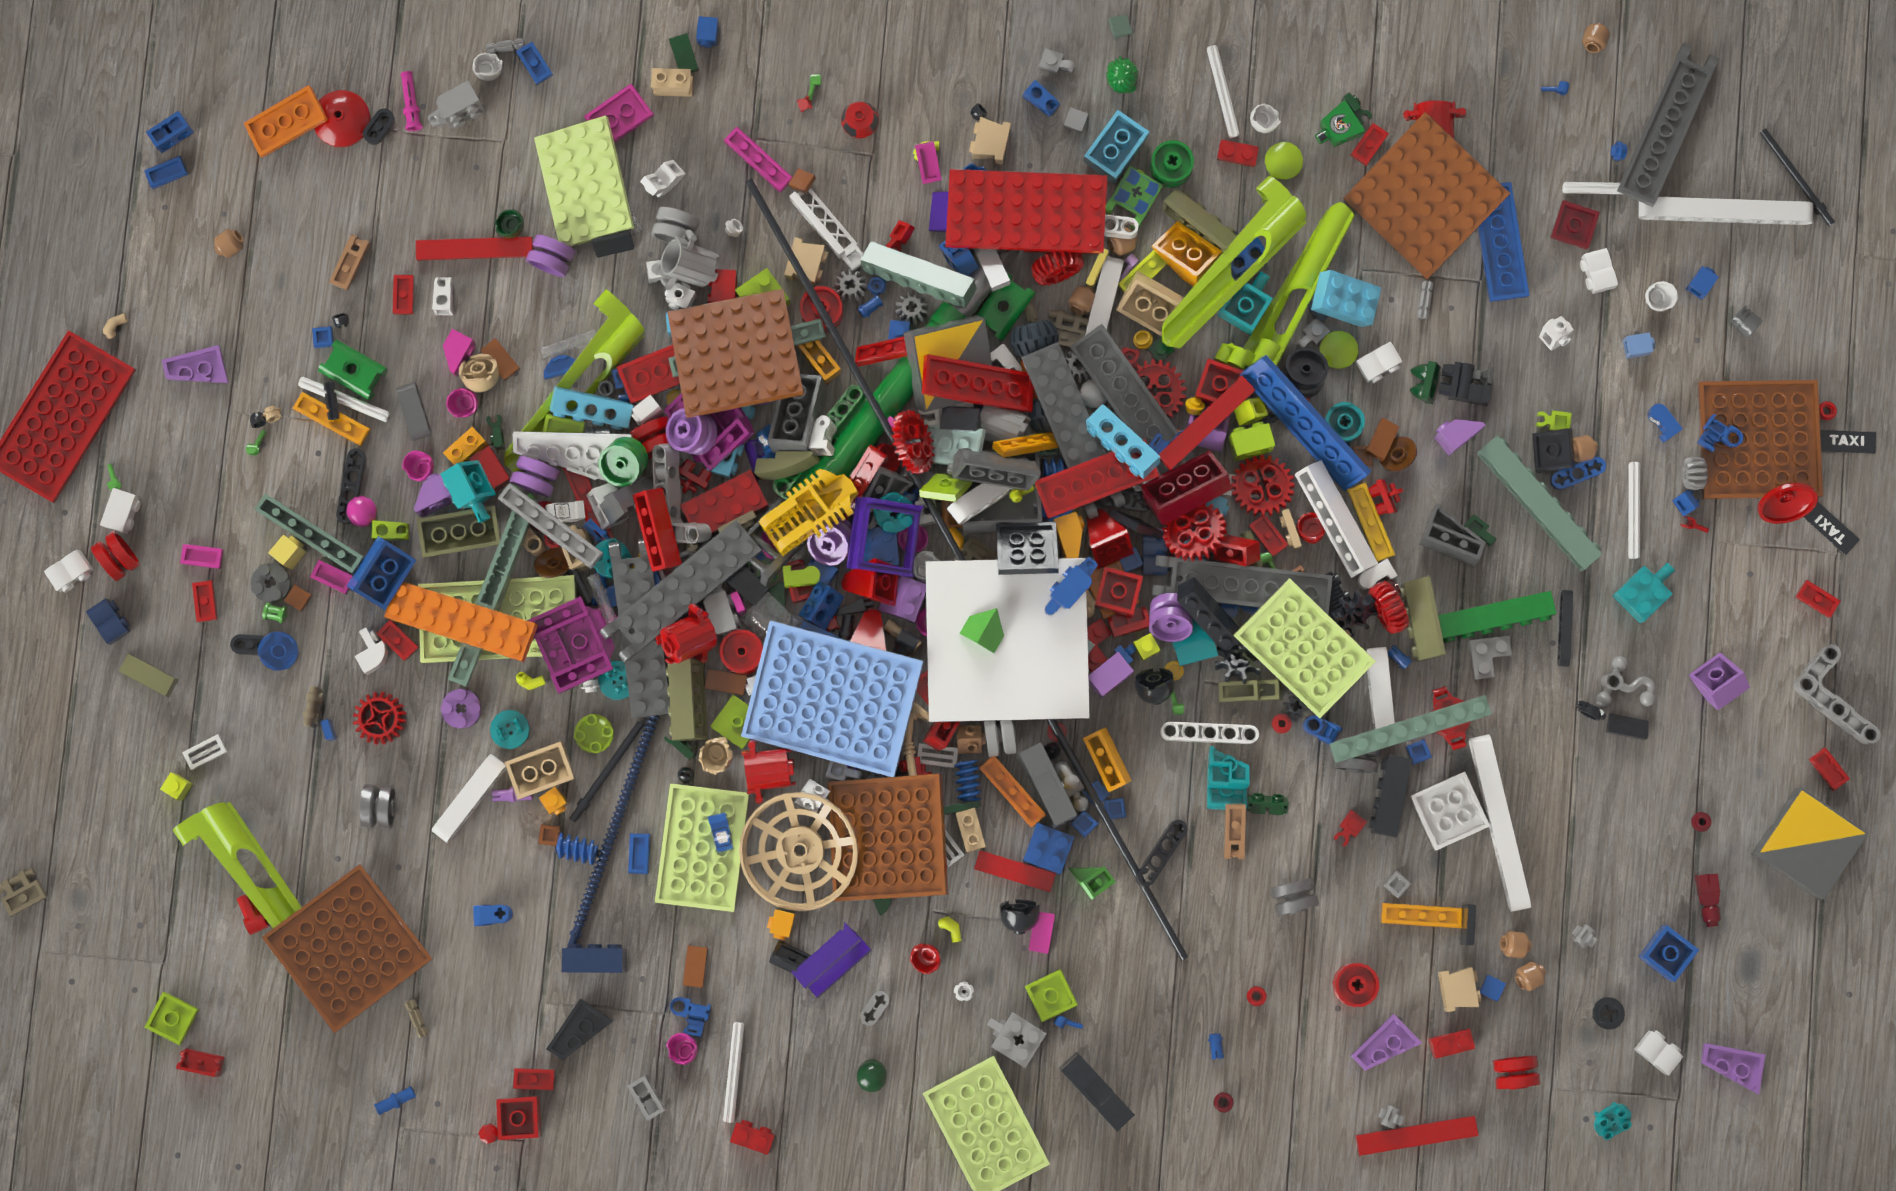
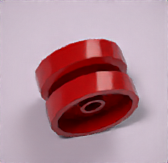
[800,286,844,334]
[629,417,669,459]
[90,530,140,582]
[720,629,763,675]
[1332,963,1380,1007]
[1492,1055,1541,1090]

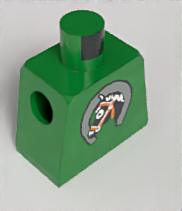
[1315,100,1365,147]

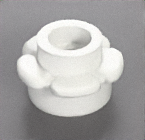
[725,219,743,237]
[581,679,600,693]
[954,981,974,1001]

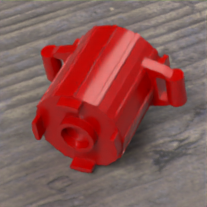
[1403,100,1467,139]
[656,603,717,664]
[1431,686,1471,750]
[741,739,796,804]

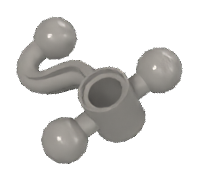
[1596,656,1655,708]
[1054,761,1089,812]

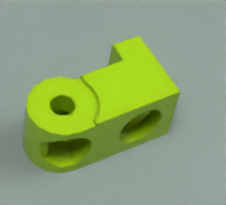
[372,520,410,541]
[783,565,821,588]

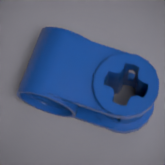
[1303,716,1343,745]
[473,905,513,926]

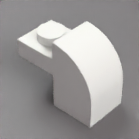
[640,160,686,198]
[355,628,388,675]

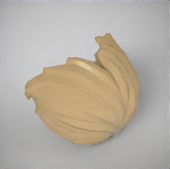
[698,737,733,775]

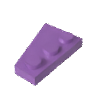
[162,345,229,383]
[1351,1014,1422,1071]
[1701,1043,1765,1094]

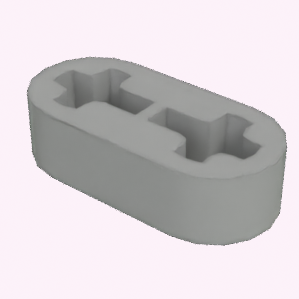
[860,991,889,1026]

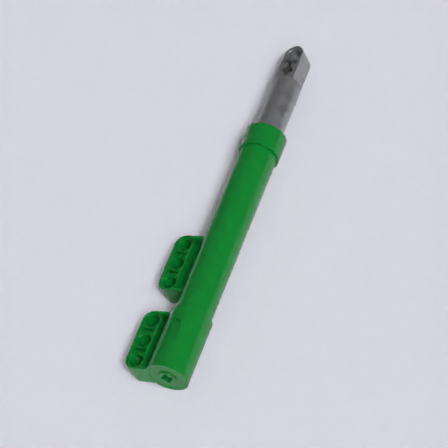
[773,249,1020,501]

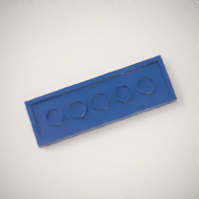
[1478,182,1530,302]

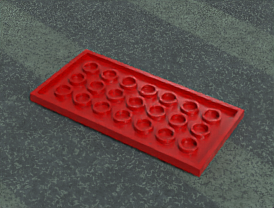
[946,169,1107,254]
[0,330,136,503]

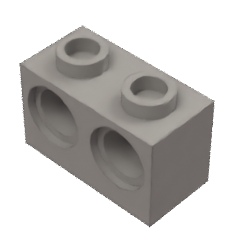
[627,1075,667,1121]

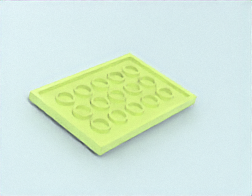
[534,115,634,247]
[1234,578,1376,718]
[655,784,749,912]
[923,1056,1050,1191]

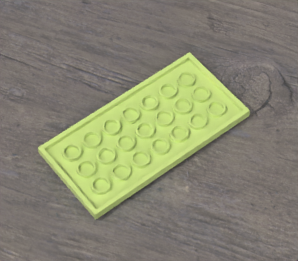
[418,575,576,663]

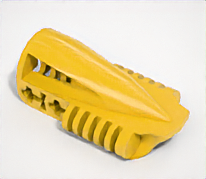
[759,468,858,557]

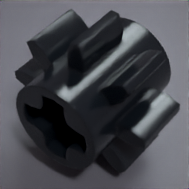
[1283,695,1308,719]

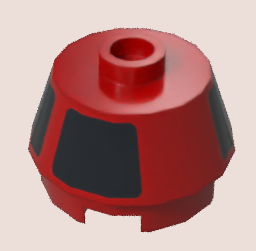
[841,101,879,139]

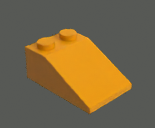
[1152,221,1222,287]
[1053,512,1085,558]

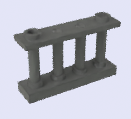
[748,497,807,587]

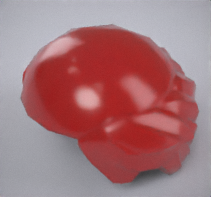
[1296,512,1325,544]
[910,943,941,974]

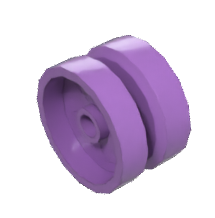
[526,234,576,278]
[666,409,717,455]
[509,456,560,497]
[807,517,852,566]
[1149,593,1193,642]

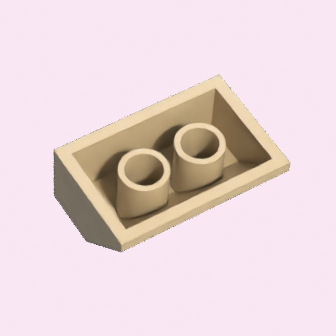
[1116,271,1184,336]
[504,741,574,800]

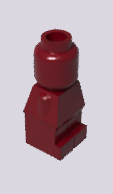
[1695,873,1721,927]

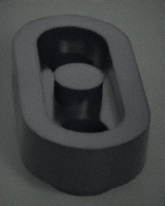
[363,108,395,145]
[230,634,265,655]

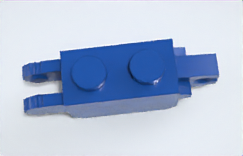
[1044,557,1098,616]

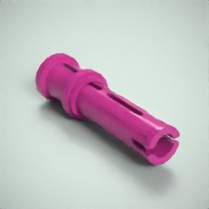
[400,71,423,131]

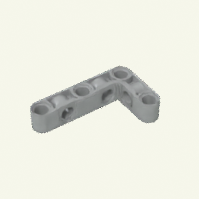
[652,443,712,543]
[1794,645,1881,745]

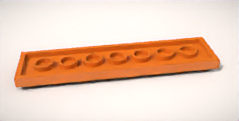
[384,582,538,662]

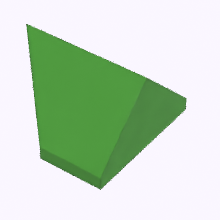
[959,608,1004,653]
[1068,866,1116,900]

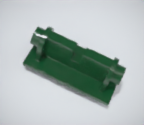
[1247,793,1289,815]

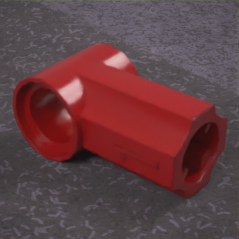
[236,894,270,935]

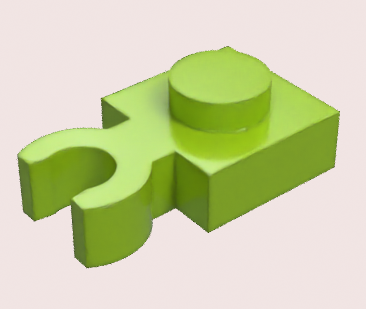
[1535,410,1572,431]

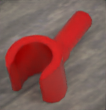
[1680,516,1709,533]

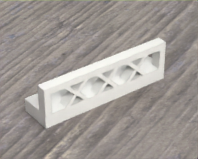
[789,188,857,259]

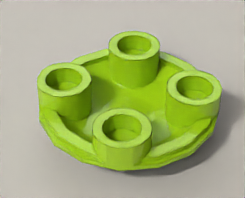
[1265,142,1303,180]
[1320,331,1358,369]
[574,714,614,753]

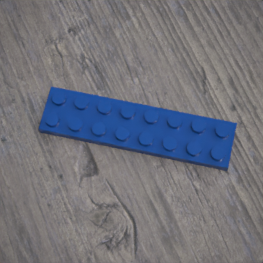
[1240,355,1371,491]

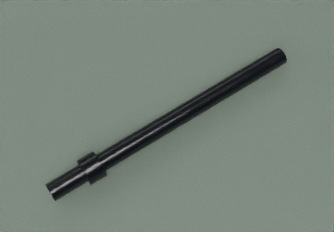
[1760,128,1835,226]
[569,721,644,822]

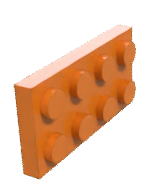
[244,85,328,158]

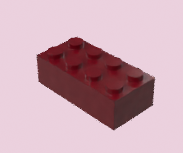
[1141,450,1232,525]

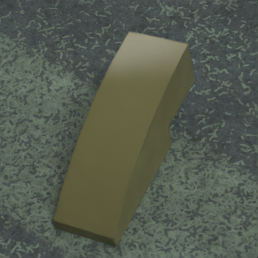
[754,451,820,480]
[119,654,179,697]
[1218,679,1283,702]

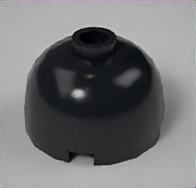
[1134,668,1174,705]
[1000,899,1040,935]

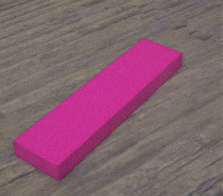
[724,127,792,193]

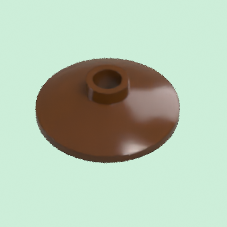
[1380,437,1417,471]
[534,548,570,578]

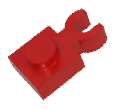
[1333,810,1367,847]

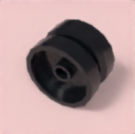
[1282,347,1329,398]

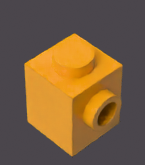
[539,786,569,816]
[767,909,796,940]

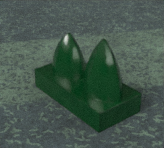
[1410,361,1441,405]

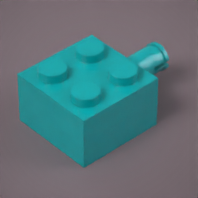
[1217,271,1273,336]
[440,460,496,523]
[1612,563,1675,623]

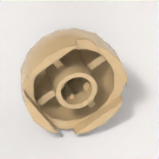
[459,354,499,392]

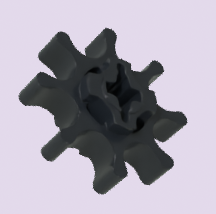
[1330,590,1378,637]
[1214,645,1261,684]

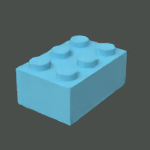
[1083,110,1149,184]
[1311,270,1381,327]

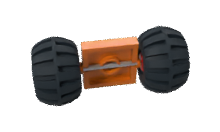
[1010,320,1059,433]

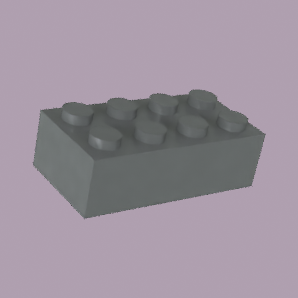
[767,374,827,453]

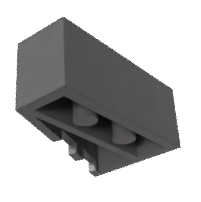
[850,467,914,529]
[599,476,654,525]
[1419,503,1486,566]

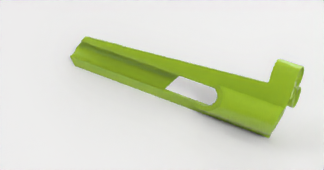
[1162,176,1307,349]
[1214,202,1355,370]
[504,289,645,473]
[173,802,301,928]

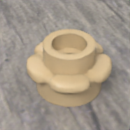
[262,406,282,423]

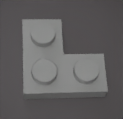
[1469,636,1512,680]

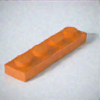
[979,757,1046,828]

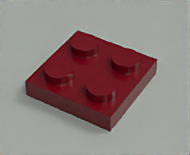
[1550,200,1600,250]

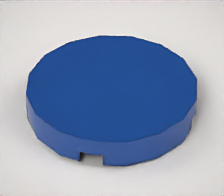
[258,631,298,671]

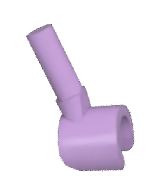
[1120,254,1138,280]

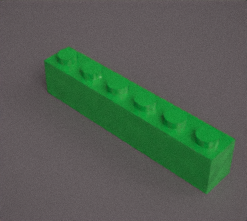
[1438,591,1557,643]

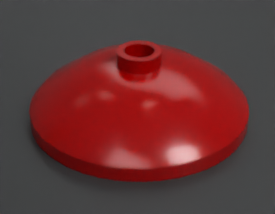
[314,90,371,148]
[1757,483,1818,524]

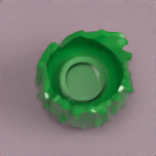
[1106,56,1139,93]

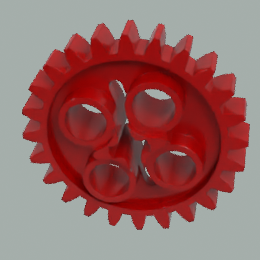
[1137,359,1187,418]
[891,410,935,475]
[1231,454,1295,518]
[1162,503,1227,562]

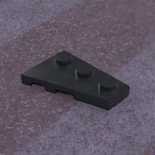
[546,999,613,1060]

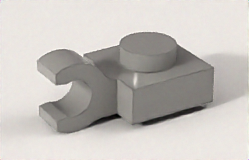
[1039,48,1075,74]
[1296,319,1330,348]
[825,760,862,781]

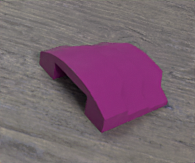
[663,393,755,471]
[527,596,615,694]

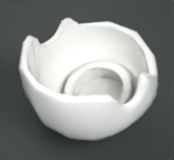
[473,53,503,81]
[1250,104,1281,133]
[1645,281,1678,311]
[1080,378,1107,408]
[913,551,940,583]

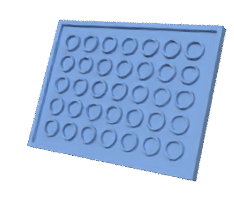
[741,620,924,778]

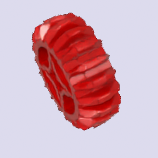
[1031,251,1084,286]
[1369,581,1409,634]
[353,691,407,745]

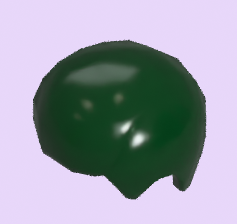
[495,209,524,238]
[857,1059,887,1092]

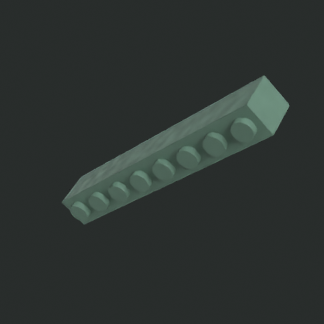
[1476,435,1602,572]
[1329,695,1492,763]

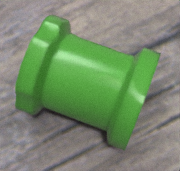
[262,602,287,624]

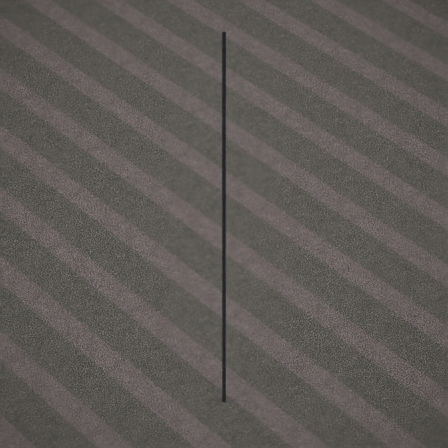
[746,178,1188,961]

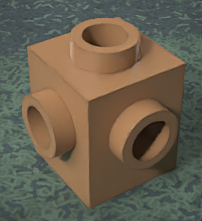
[957,725,985,754]

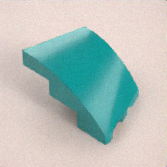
[1171,619,1218,667]
[1207,746,1250,810]

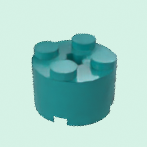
[1324,402,1365,444]

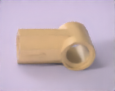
[523,527,545,556]

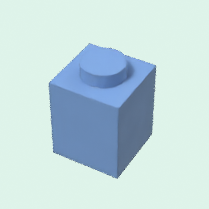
[1623,332,1655,359]

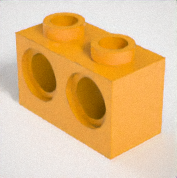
[443,427,489,465]

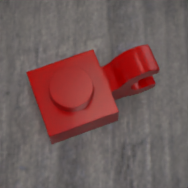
[886,220,915,252]

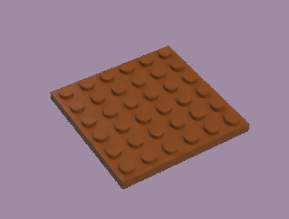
[1343,112,1511,279]
[667,289,804,418]
[1698,380,1823,499]
[828,774,948,902]
[261,864,432,1034]

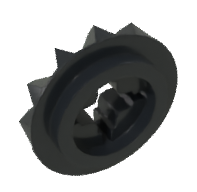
[1575,700,1607,721]
[1592,997,1625,1030]

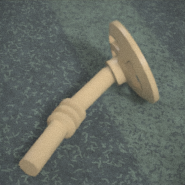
[903,702,929,776]

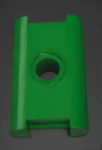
[976,272,1036,341]
[318,340,388,400]

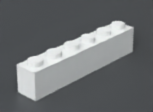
[1295,460,1378,578]

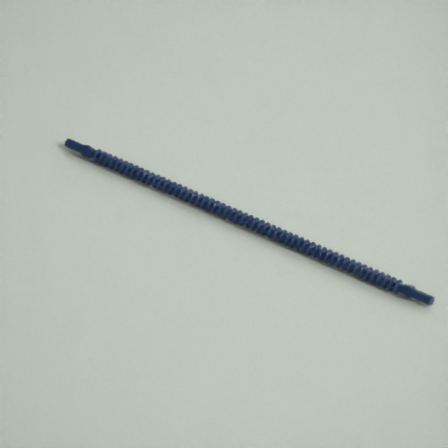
[568,603,699,944]

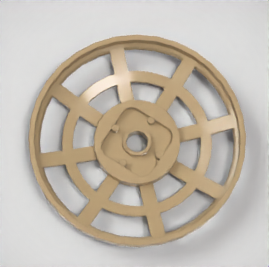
[739,792,859,911]

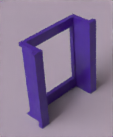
[846,497,924,578]
[791,922,872,998]

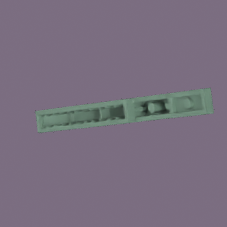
[448,498,538,687]

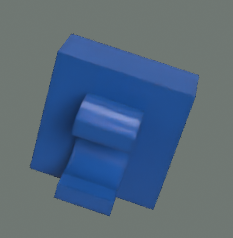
[1672,489,1700,516]
[1114,644,1137,664]

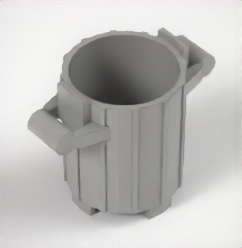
[658,230,720,290]
[980,405,1031,443]

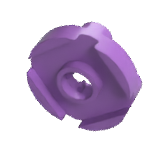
[440,688,481,729]

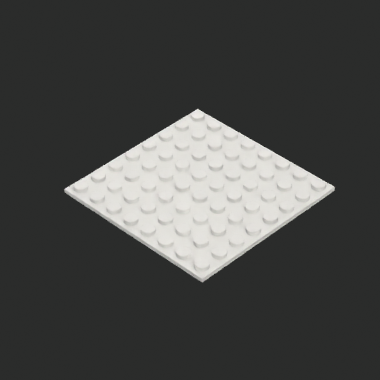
[925,558,1089,722]

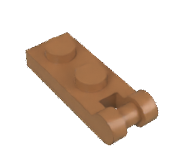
[329,234,371,291]
[1224,804,1246,859]

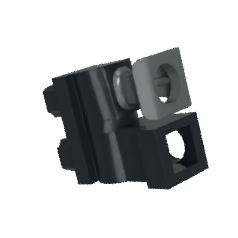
[1438,362,1494,406]

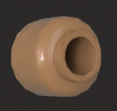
[1582,23,1610,53]
[1107,227,1138,256]
[214,229,244,258]
[1068,286,1095,316]
[1573,435,1598,462]
[1500,931,1532,959]
[1515,961,1546,991]

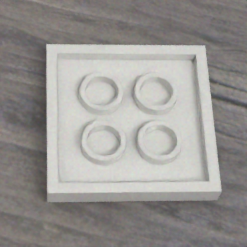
[1410,772,1490,851]

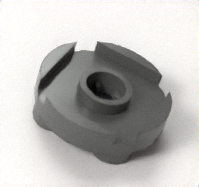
[251,563,292,603]

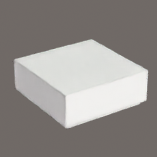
[841,245,863,272]

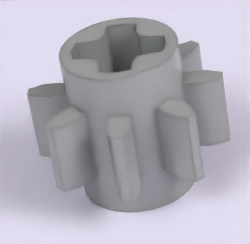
[1572,924,1598,949]
[1378,1105,1405,1129]

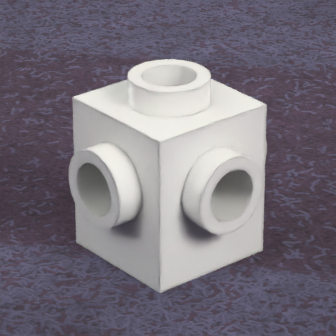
[665,282,697,310]
[1539,316,1574,351]
[795,779,830,812]

